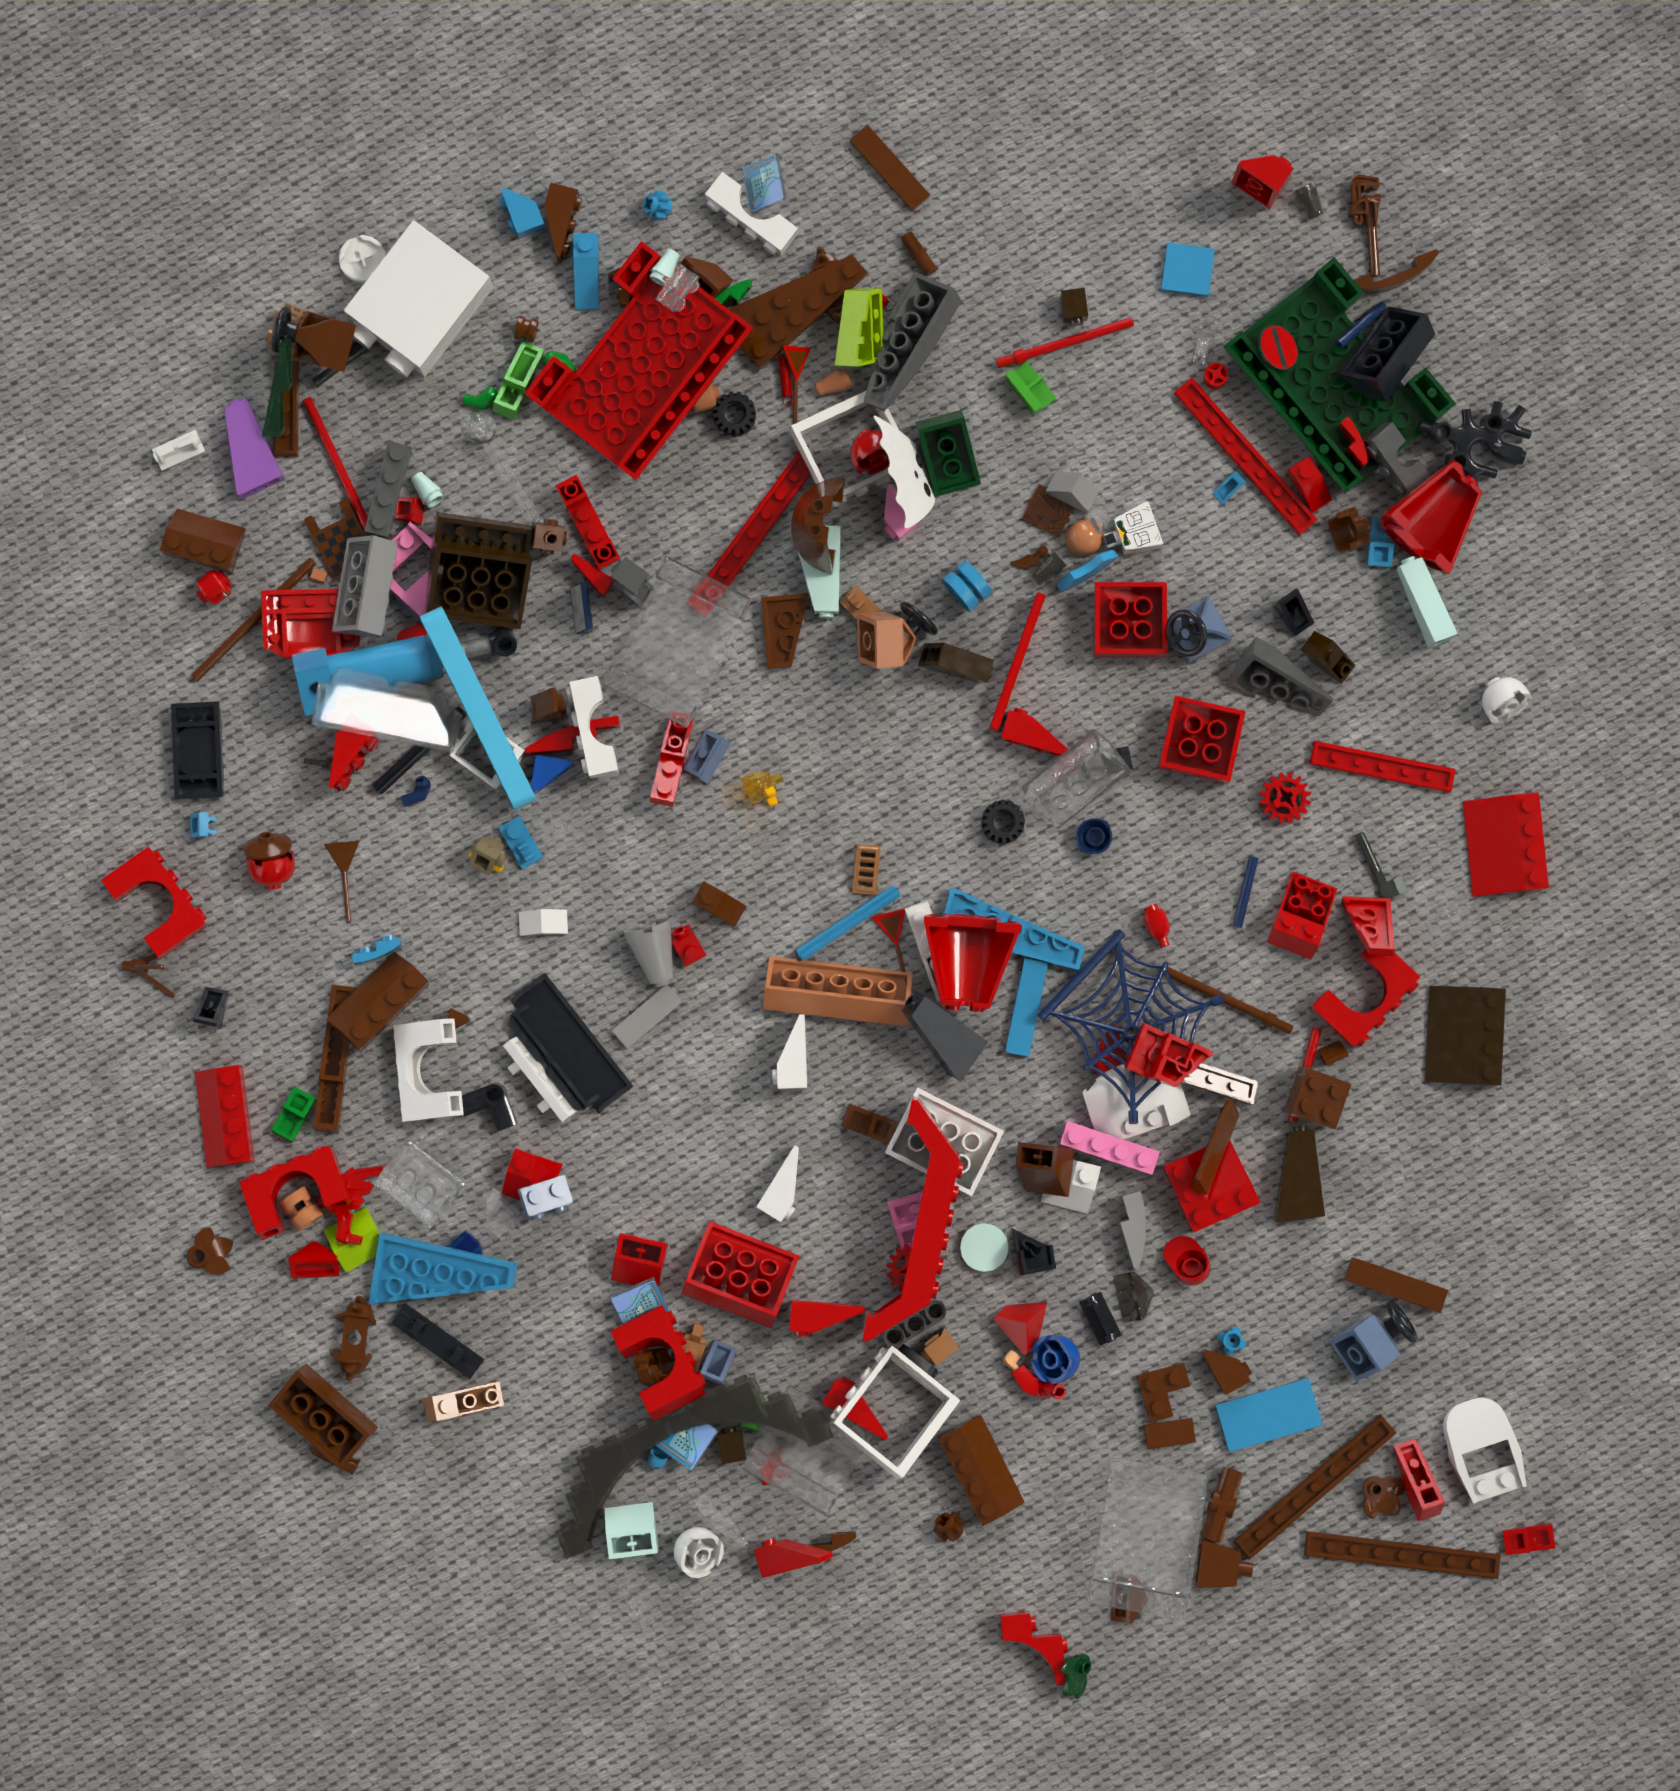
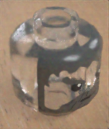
[461,411,496,444]

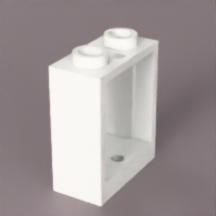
[450,722,525,791]

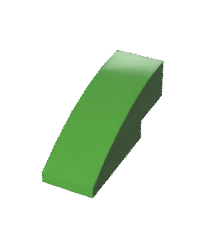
[493,341,544,420]

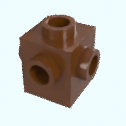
[530,519,567,554]

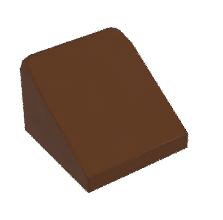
[1318,1040,1349,1066]

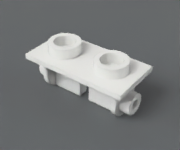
[152,430,205,471]

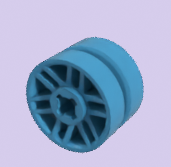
[942,560,993,612]

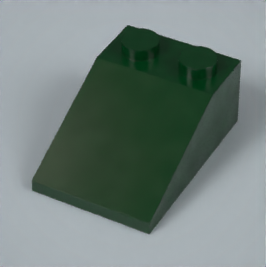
[915,410,981,497]

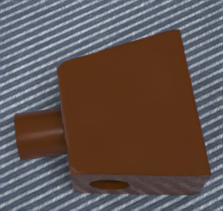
[1195,1539,1253,1588]

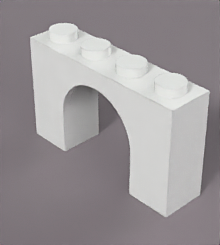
[393,1019,464,1122]

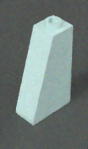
[798,526,841,619]
[1397,556,1457,649]

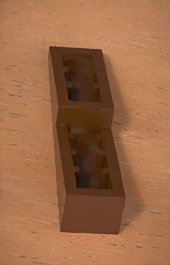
[1344,1257,1448,1313]

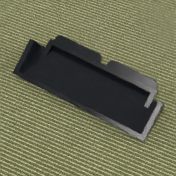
[508,973,634,1114]

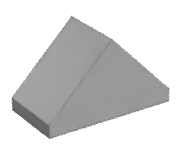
[1045,471,1098,514]

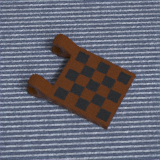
[304,499,365,577]

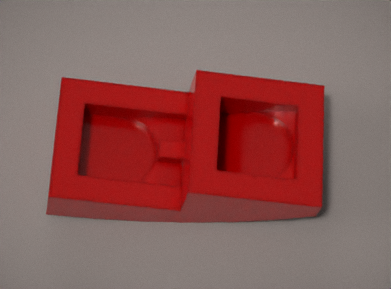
[1338,417,1368,470]
[1503,1523,1556,1555]

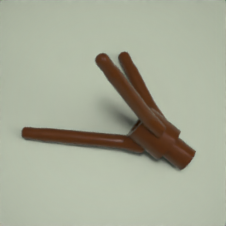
[122,951,175,998]

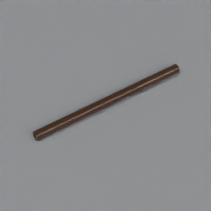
[191,557,316,682]

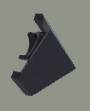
[1012,1228,1056,1275]

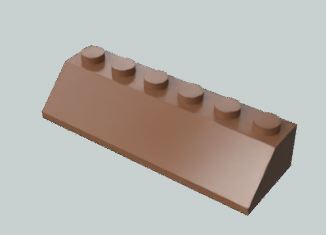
[763,956,913,1026]

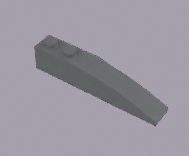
[864,272,962,412]

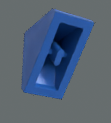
[531,755,574,794]

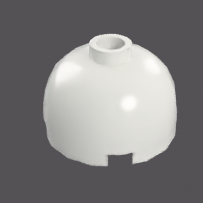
[1482,677,1532,723]
[674,1527,724,1578]

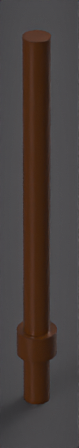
[1159,964,1294,1034]

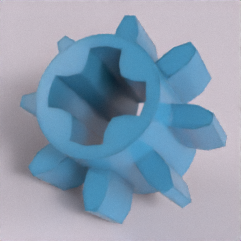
[643,190,672,221]

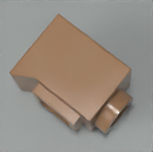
[920,1328,959,1365]

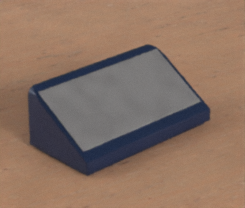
[570,582,594,634]

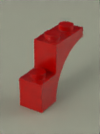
[1000,1611,1068,1686]

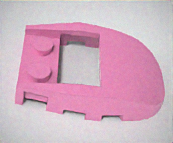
[390,522,432,618]

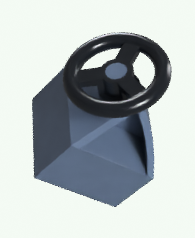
[1166,596,1232,664]
[1329,1301,1418,1382]

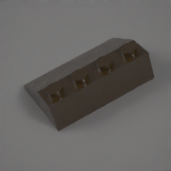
[1424,986,1506,1086]

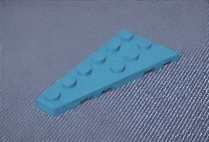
[368,1233,518,1305]

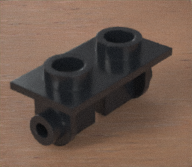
[1079,1292,1122,1346]

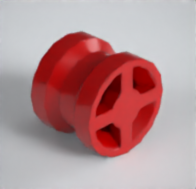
[1203,362,1229,389]

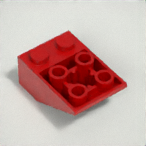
[329,713,380,793]
[1266,871,1338,960]

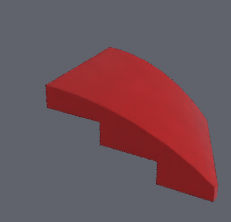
[1124,1023,1214,1087]

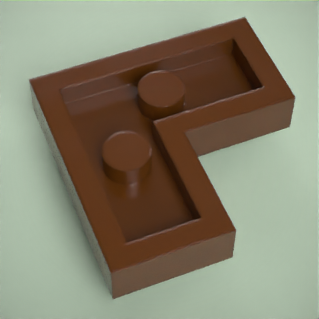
[1137,1362,1190,1423]

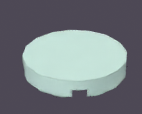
[960,1223,1009,1272]

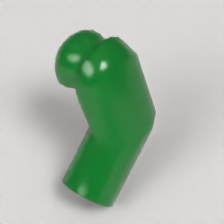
[542,351,577,372]
[463,387,498,410]

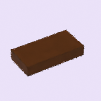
[1144,1418,1196,1449]

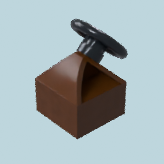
[271,306,356,372]

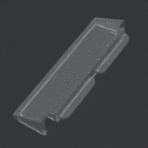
[312,668,462,753]

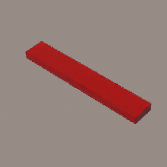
[989,592,1046,732]
[1309,741,1456,793]

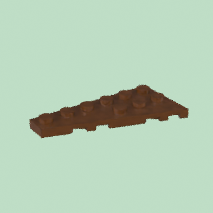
[729,255,869,369]

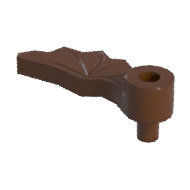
[1011,546,1049,569]

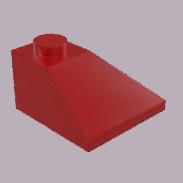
[501,1148,563,1201]

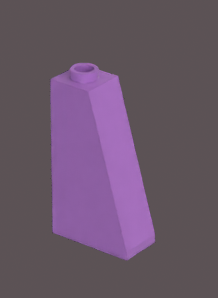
[224,398,285,499]

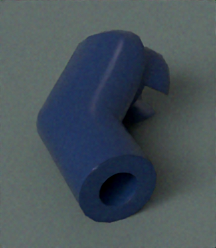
[401,776,431,807]

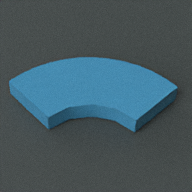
[1057,550,1119,592]

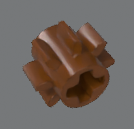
[933,1511,965,1543]

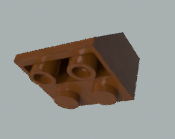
[1015,1142,1074,1197]

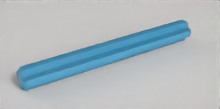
[796,886,900,960]

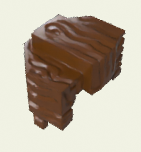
[1327,506,1372,553]
[633,1347,675,1387]

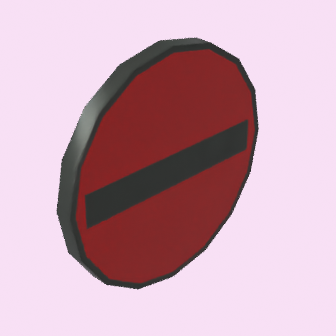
[1258,325,1298,371]

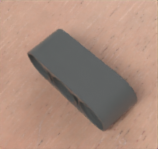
[883,1300,946,1348]

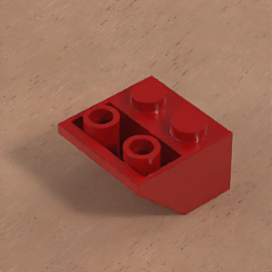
[611,1233,669,1289]

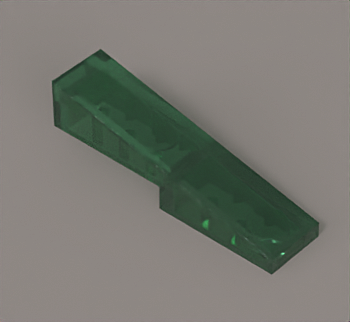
[262,338,293,437]

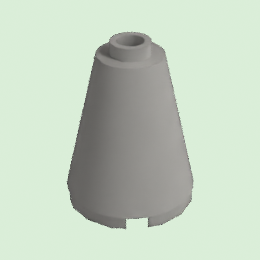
[624,918,673,987]

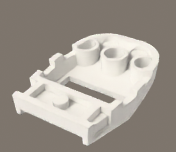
[1443,1397,1527,1504]

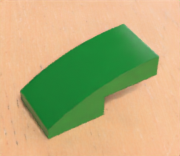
[715,279,753,306]
[271,1087,316,1143]

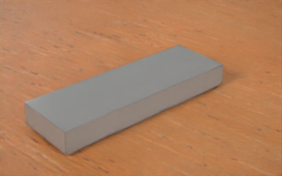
[612,984,683,1049]

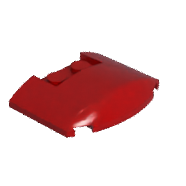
[261,588,360,660]

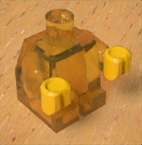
[741,771,784,807]

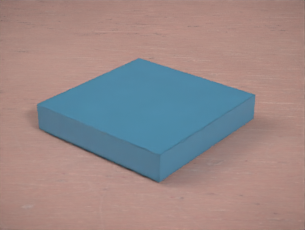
[1161,243,1215,297]

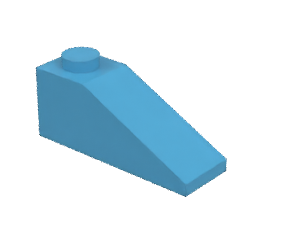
[574,233,599,310]

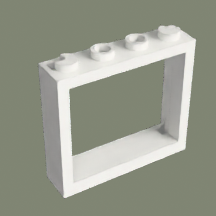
[790,390,899,507]
[829,1346,960,1479]

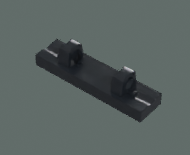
[391,1303,485,1379]

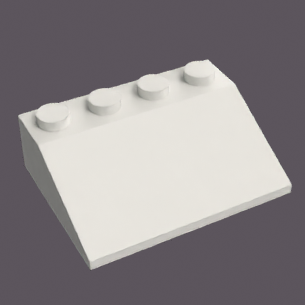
[885,1087,1004,1196]

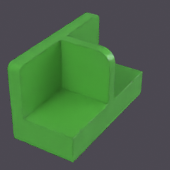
[1005,362,1056,416]

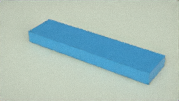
[1005,958,1048,1057]

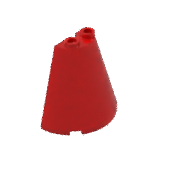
[1380,460,1483,574]
[924,914,1021,1012]

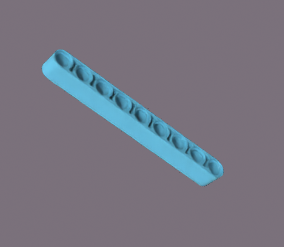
[420,607,536,810]

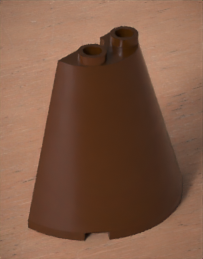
[791,478,845,574]

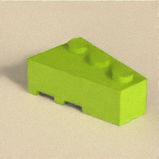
[835,288,884,367]

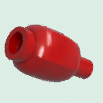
[1143,904,1170,948]

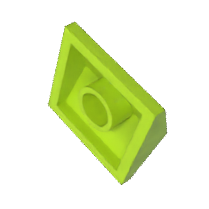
[324,1207,380,1273]

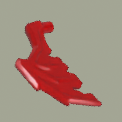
[315,1165,387,1245]

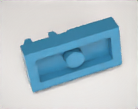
[499,816,544,870]

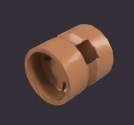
[279,1186,324,1232]

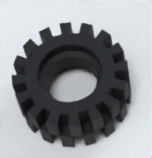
[713,391,756,437]
[981,800,1025,844]

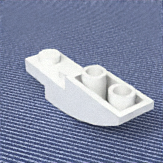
[905,901,940,1001]

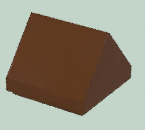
[448,1008,471,1029]

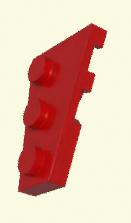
[1341,896,1395,956]

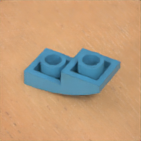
[352,936,402,964]

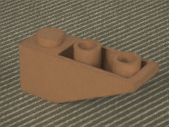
[422,1382,504,1422]

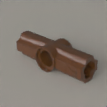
[1201,1466,1244,1543]

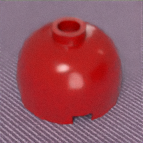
[850,430,890,475]
[246,850,295,890]

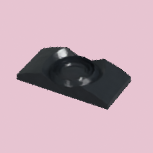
[171,701,224,800]

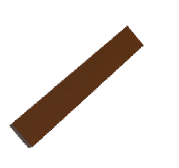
[313,985,356,1134]

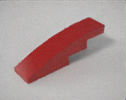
[525,716,621,755]

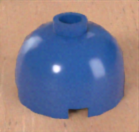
[1031,1335,1080,1384]

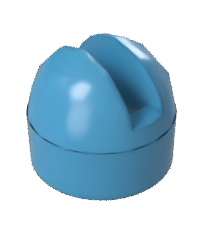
[647,1448,669,1469]

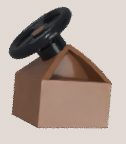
[857,601,938,669]

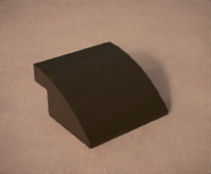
[425,512,533,629]

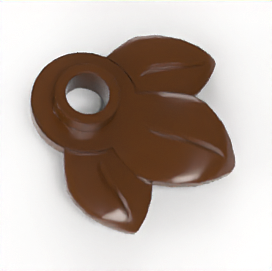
[187,1227,233,1275]
[1362,1476,1405,1519]

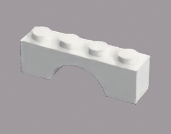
[705,172,798,256]
[566,676,619,779]

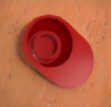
[1164,1236,1211,1286]

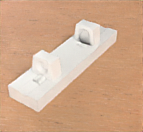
[503,1036,577,1122]

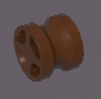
[514,316,539,343]

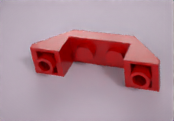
[555,474,621,570]

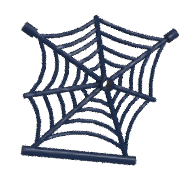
[1037,929,1225,1124]

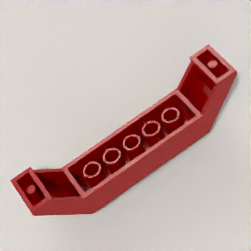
[862,1096,964,1341]

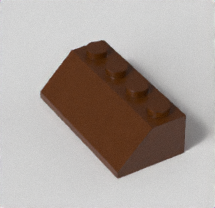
[326,951,429,1053]
[268,1363,379,1470]
[938,1415,1025,1526]

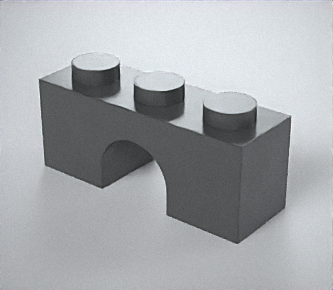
[1363,422,1431,497]

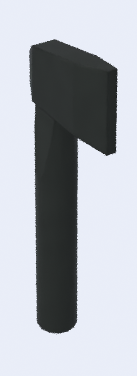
[1356,832,1409,898]

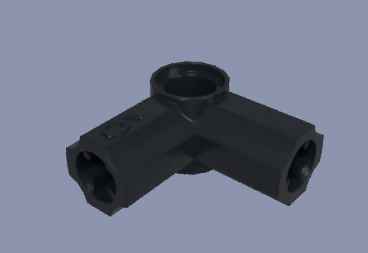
[462,1082,518,1131]

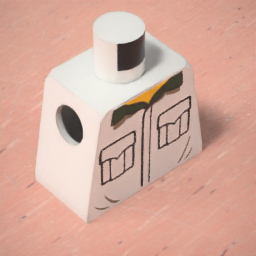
[1103,501,1163,554]

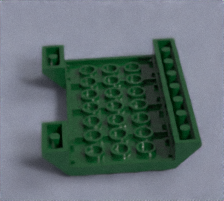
[1223,257,1456,494]

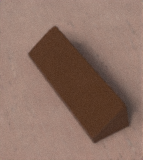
[1190,1098,1239,1195]

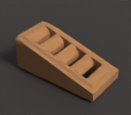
[852,844,881,895]

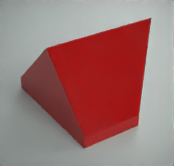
[993,1302,1047,1355]

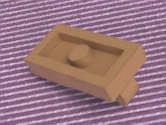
[839,586,881,621]

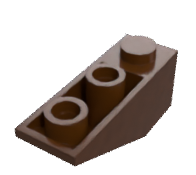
[544,182,582,263]
[530,687,567,723]

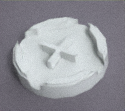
[339,235,386,283]

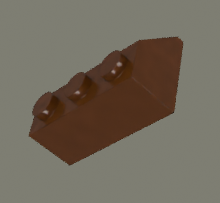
[160,509,246,574]

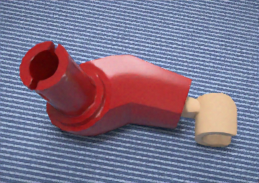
[1003,1350,1066,1400]

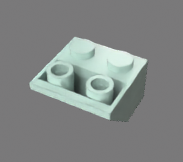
[604,1502,659,1559]

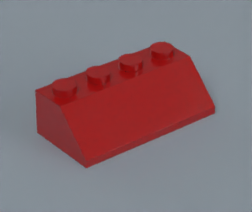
[195,1065,255,1168]

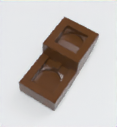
[841,1104,897,1144]
[808,1531,856,1552]

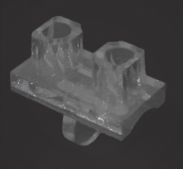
[655,264,700,312]

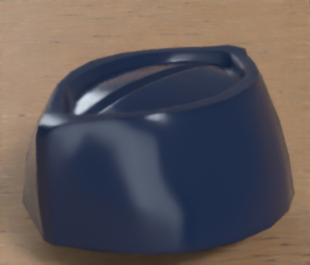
[1076,818,1113,854]

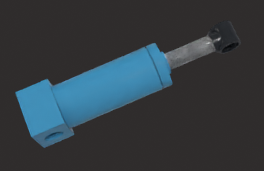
[292,627,517,723]

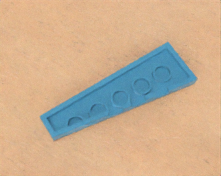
[944,888,1085,971]

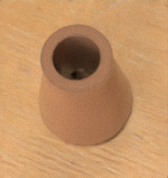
[815,368,853,396]

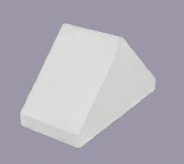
[519,909,568,936]

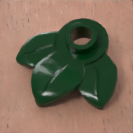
[1061,1653,1091,1699]

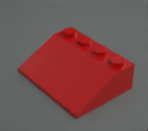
[1463,792,1549,897]
[681,1221,799,1329]

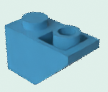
[499,188,546,239]

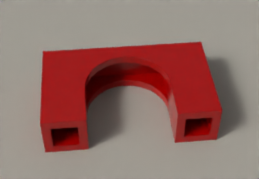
[101,846,207,960]
[1310,949,1420,1048]
[239,1146,353,1240]
[610,1305,706,1421]

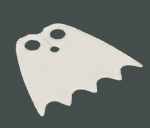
[873,415,935,528]

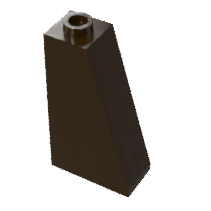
[1274,1125,1325,1222]

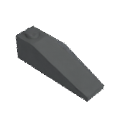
[1227,637,1333,716]

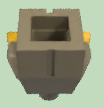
[468,836,505,876]

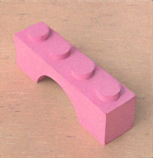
[1059,1121,1160,1175]

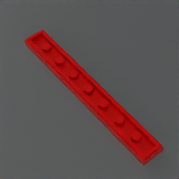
[1174,377,1318,536]
[686,451,818,619]

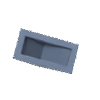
[701,1340,737,1385]

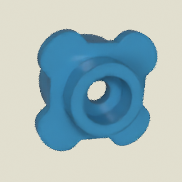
[1218,1326,1246,1355]

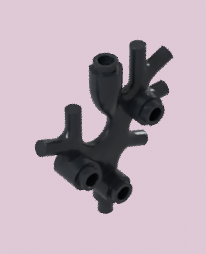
[1417,401,1532,486]

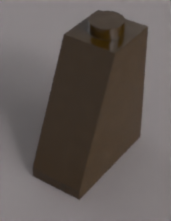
[918,643,994,683]

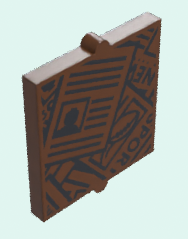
[1022,484,1074,538]

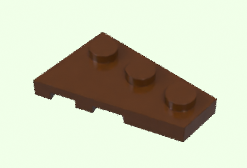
[761,593,809,669]

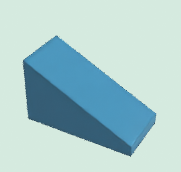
[1213,471,1246,504]

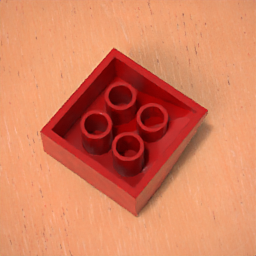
[1093,582,1167,658]
[1157,695,1246,784]
[1162,1140,1260,1233]

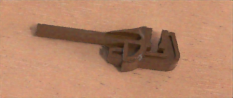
[1348,175,1381,277]

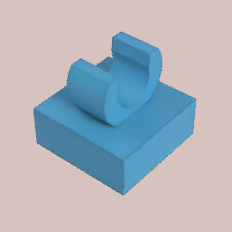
[190,812,217,838]

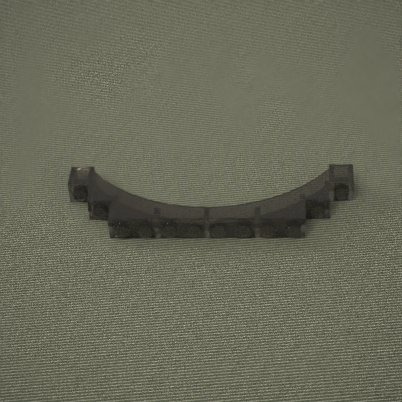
[555,1374,834,1559]

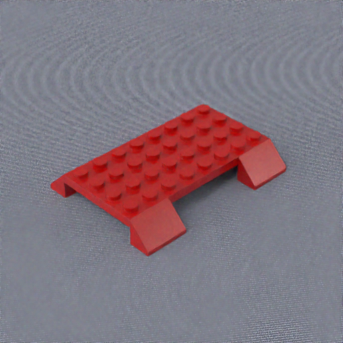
[524,241,754,481]

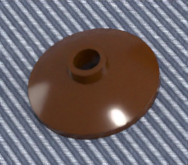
[243,832,292,860]

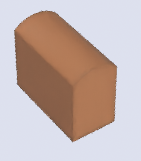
[310,568,328,584]

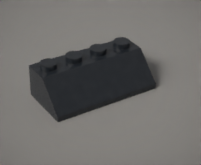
[1339,306,1435,402]

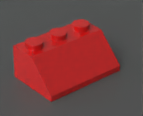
[1231,155,1294,209]

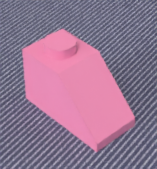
[883,483,921,541]

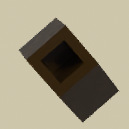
[1300,631,1356,684]

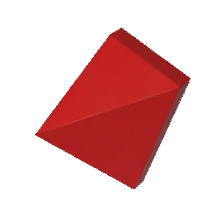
[288,1241,340,1279]

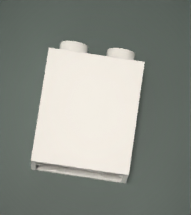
[343,220,494,378]

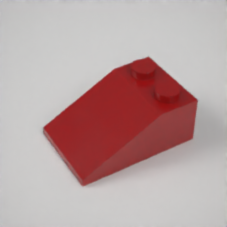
[789,1300,865,1337]

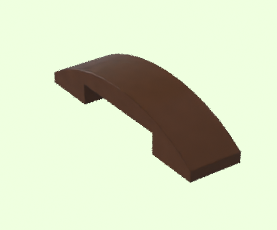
[1354,249,1439,294]

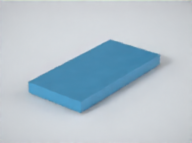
[1215,1378,1323,1452]

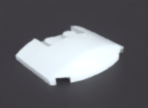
[1082,1064,1191,1140]

